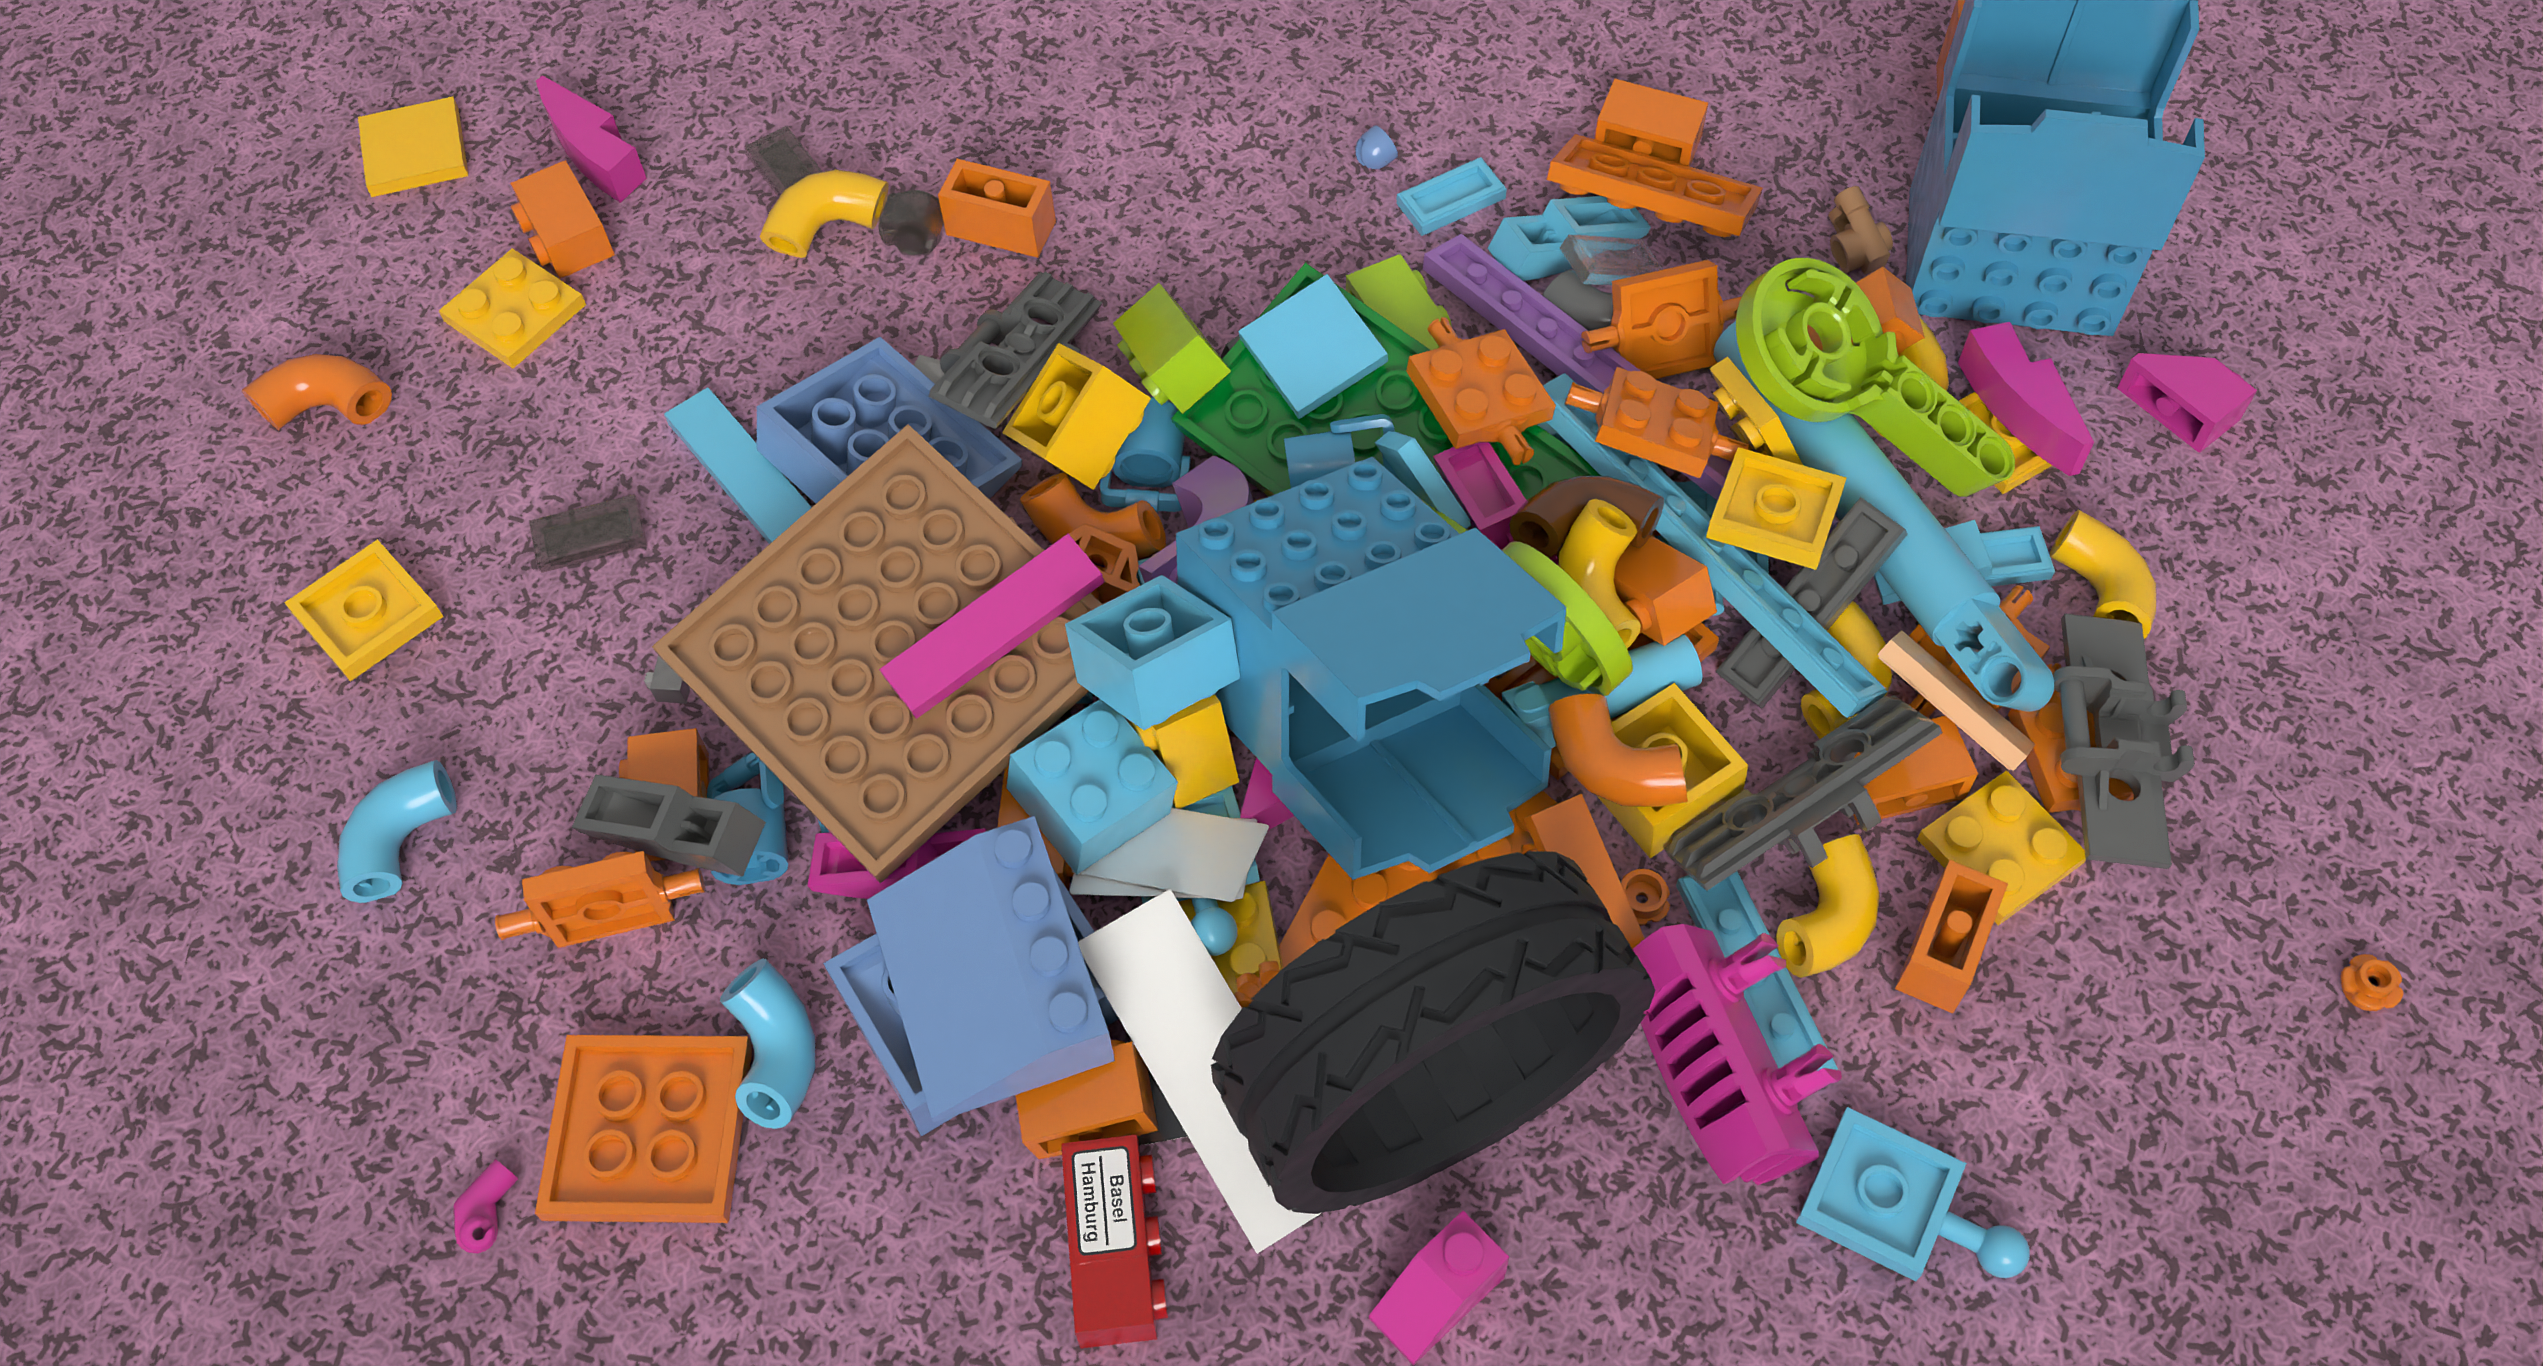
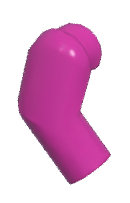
[453,1159,518,1254]

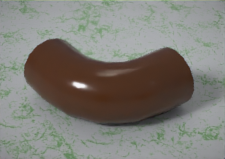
[1509,475,1664,558]

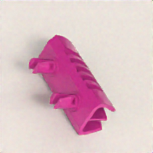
[1633,924,1842,1186]

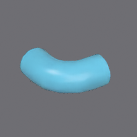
[337,760,457,903]
[720,958,815,1129]

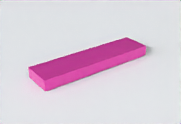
[879,534,1105,719]

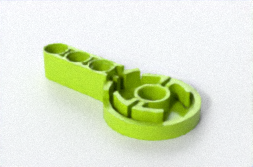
[1736,258,2015,497]
[1421,499,1633,696]

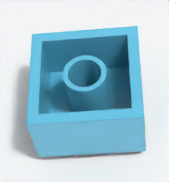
[1065,575,1241,730]
[1006,699,1178,875]

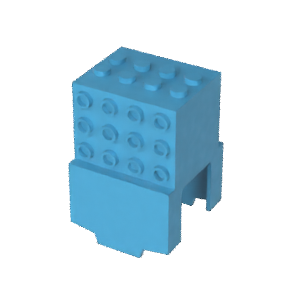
[1906,0,2205,336]
[1176,457,1566,880]

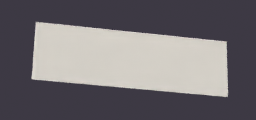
[1078,889,1321,1253]

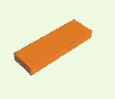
[1524,793,1645,949]

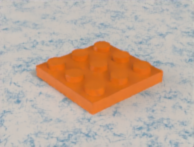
[535,1035,753,1223]

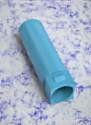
[1502,634,1703,748]

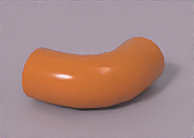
[242,354,392,430]
[1020,473,1166,566]
[1548,693,1688,807]

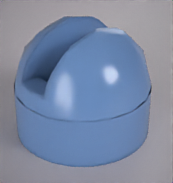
[1355,125,1398,169]

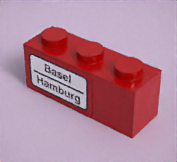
[1061,1135,1168,1349]

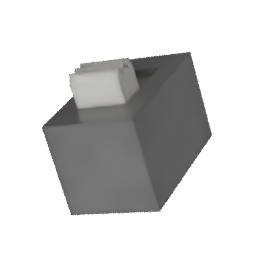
[644,655,690,704]

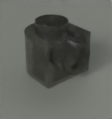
[878,190,944,256]

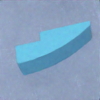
[1487,196,1651,281]

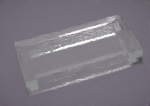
[1560,235,1663,285]

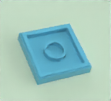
[1238,274,1388,419]

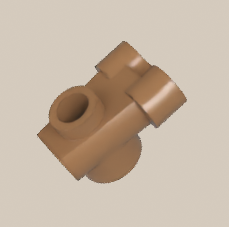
[1828,186,1893,275]

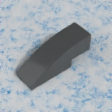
[572,774,766,877]

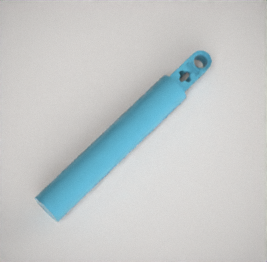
[1714,321,2054,712]

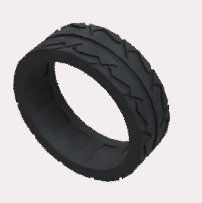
[1211,851,1655,1214]

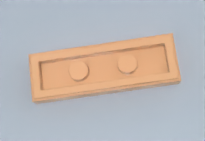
[1878,630,2035,771]

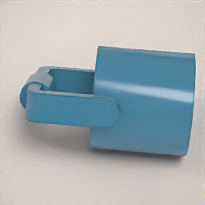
[1100,397,1191,512]
[1284,414,1401,488]
[707,752,788,885]

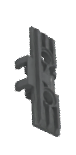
[929,272,1102,429]
[2053,613,2195,869]
[1664,695,1943,891]

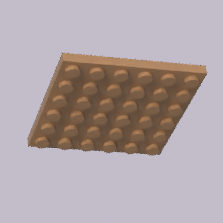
[652,424,1103,884]

